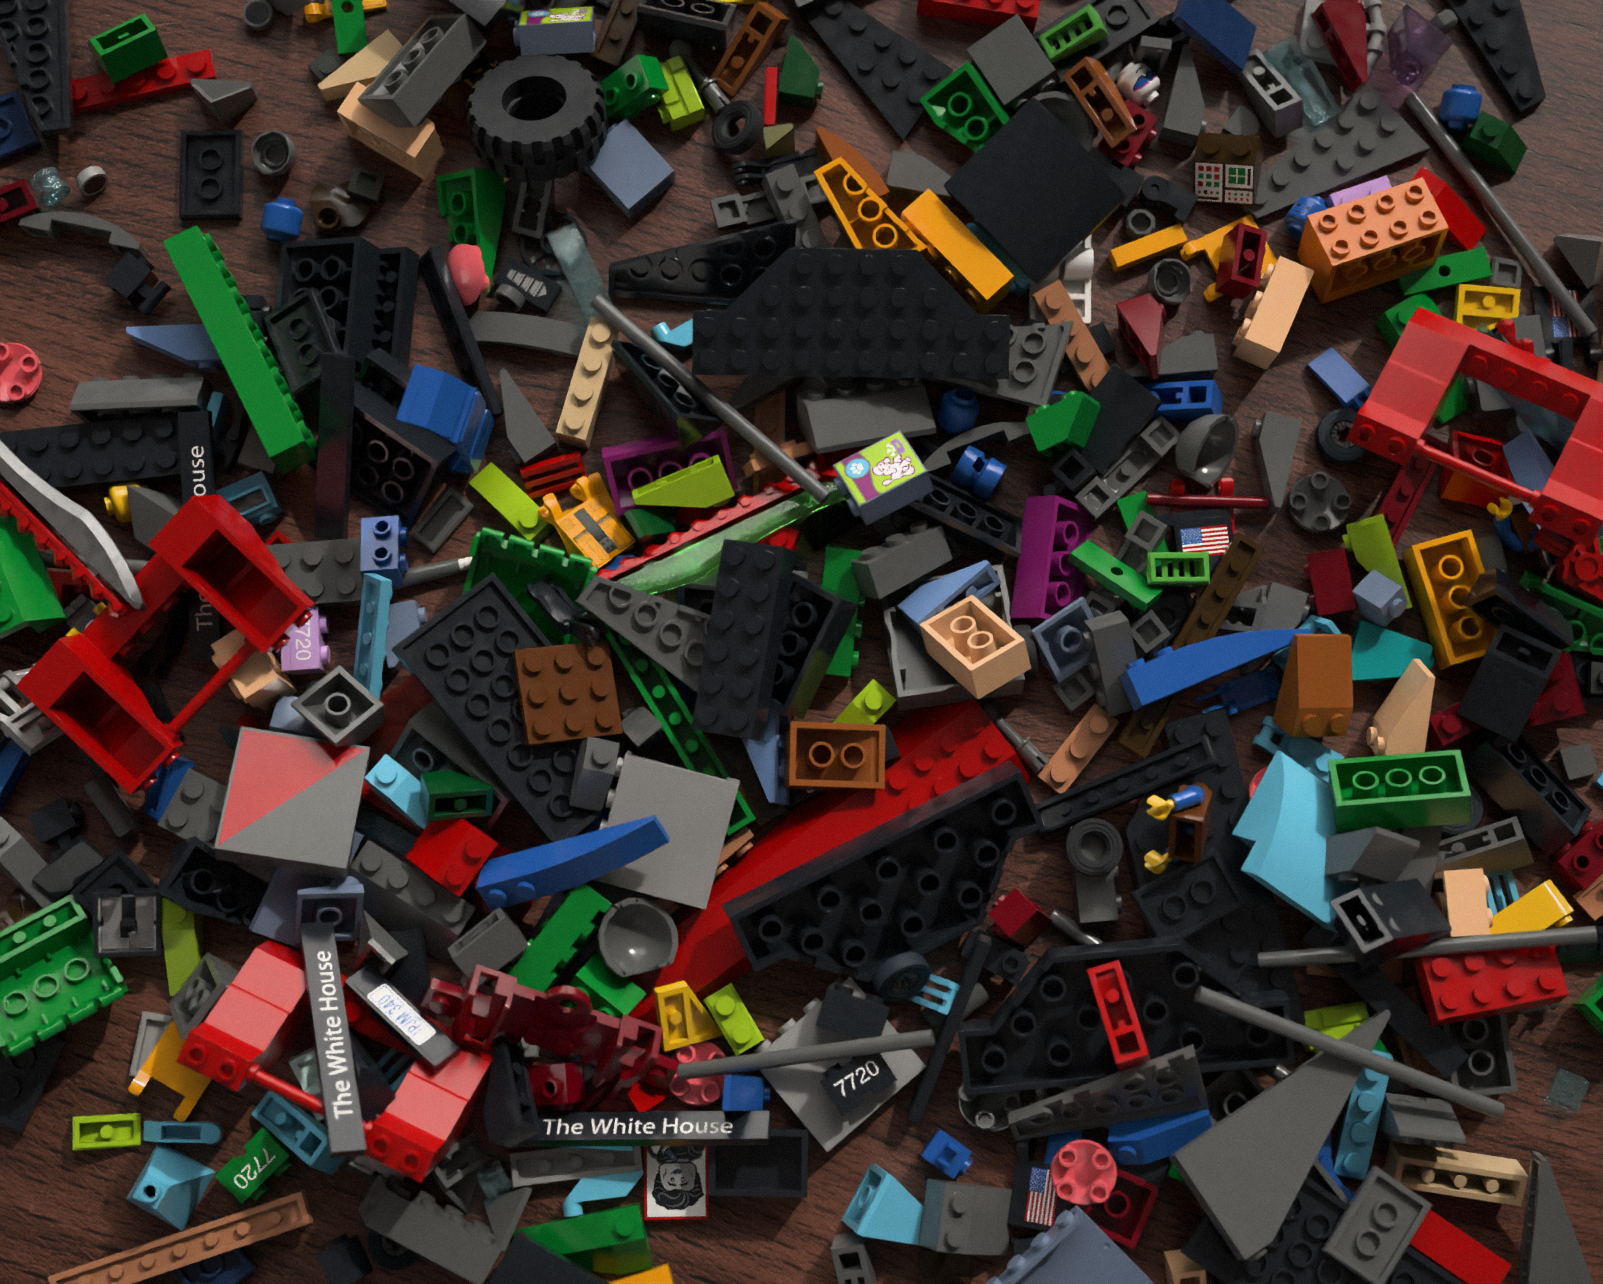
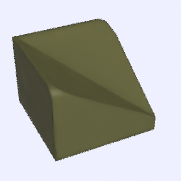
[763,123,795,159]

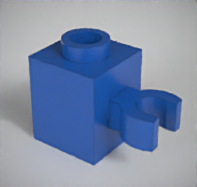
[920,1128,972,1179]

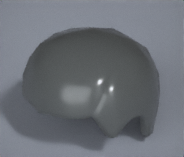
[250,130,297,177]
[1147,259,1192,305]

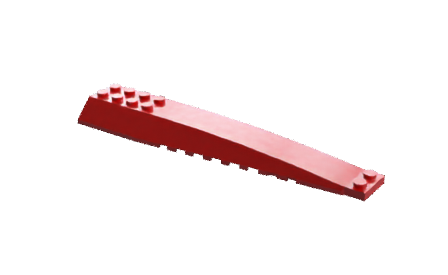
[627,699,1031,1043]

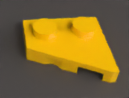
[1453,284,1521,333]
[653,980,723,1052]

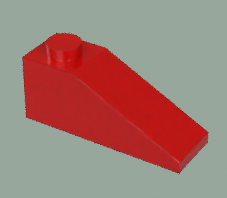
[1410,166,1487,251]
[1087,960,1150,1072]

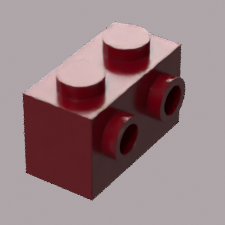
[1096,100,1158,170]
[0,179,41,232]
[1215,223,1268,300]
[1303,547,1359,617]
[1548,819,1603,891]
[988,887,1052,947]
[527,1061,585,1112]

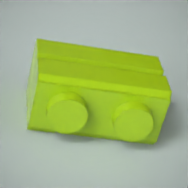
[657,55,705,131]
[704,983,764,1056]
[1300,1001,1369,1055]

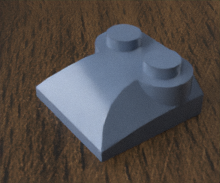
[1031,597,1094,683]
[294,876,364,943]

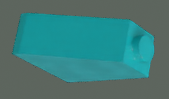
[1351,620,1434,684]

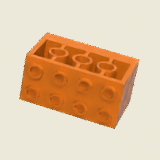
[1297,177,1449,304]

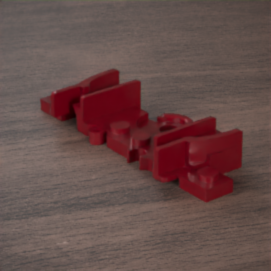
[420,964,679,1102]

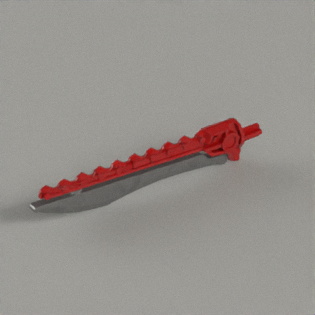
[0,440,148,618]

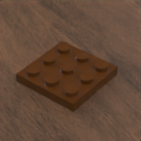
[512,640,623,747]

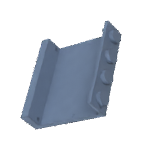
[986,1205,1155,1284]

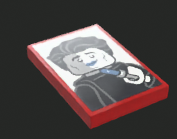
[644,1146,709,1220]

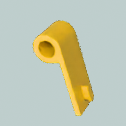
[1490,880,1574,934]

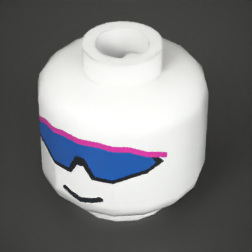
[1115,62,1160,108]

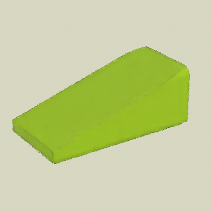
[73,1113,141,1150]

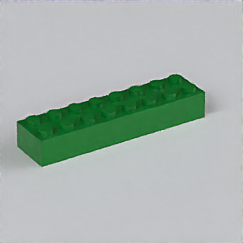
[163,225,318,475]

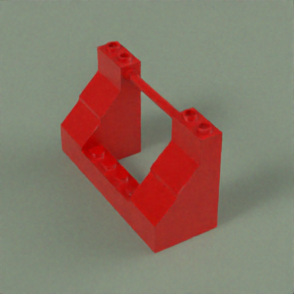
[1346,307,1603,548]
[16,494,316,795]
[176,939,494,1183]

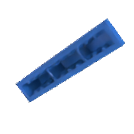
[1119,629,1311,711]
[476,815,670,910]

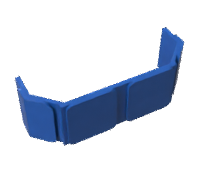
[396,364,494,474]

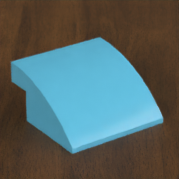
[1232,750,1360,933]

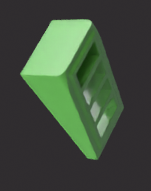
[1038,4,1109,63]
[1146,552,1210,587]

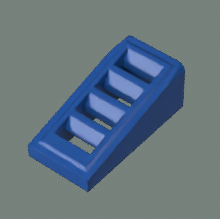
[143,755,195,821]

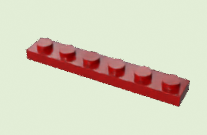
[72,49,218,114]

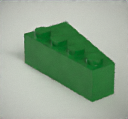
[822,544,865,677]
[503,883,612,993]

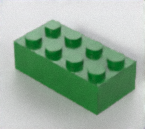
[1328,749,1471,833]

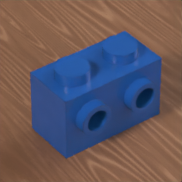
[360,515,409,586]

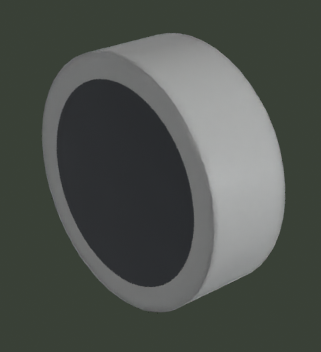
[75,166,109,196]

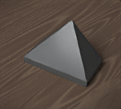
[483,1185,532,1252]

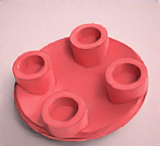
[446,244,490,306]
[0,343,42,404]
[669,1041,727,1106]
[1050,1140,1117,1205]

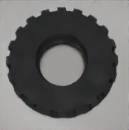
[466,54,608,183]

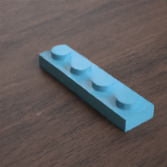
[353,573,392,700]
[1333,1050,1393,1180]

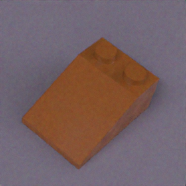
[1272,634,1353,737]
[784,721,886,790]

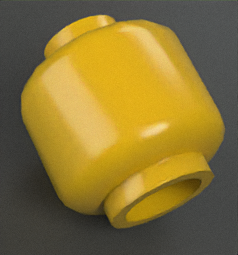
[104,481,148,523]

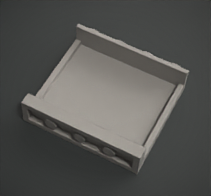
[593,751,740,910]
[753,976,926,1152]

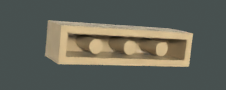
[556,316,623,449]
[1383,1140,1528,1206]

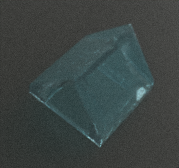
[1547,1068,1590,1112]

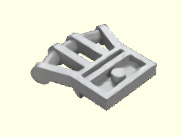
[1296,0,1387,79]
[0,663,65,755]

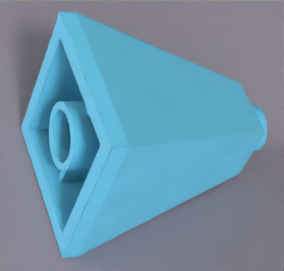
[126,1142,216,1231]
[841,1162,924,1245]

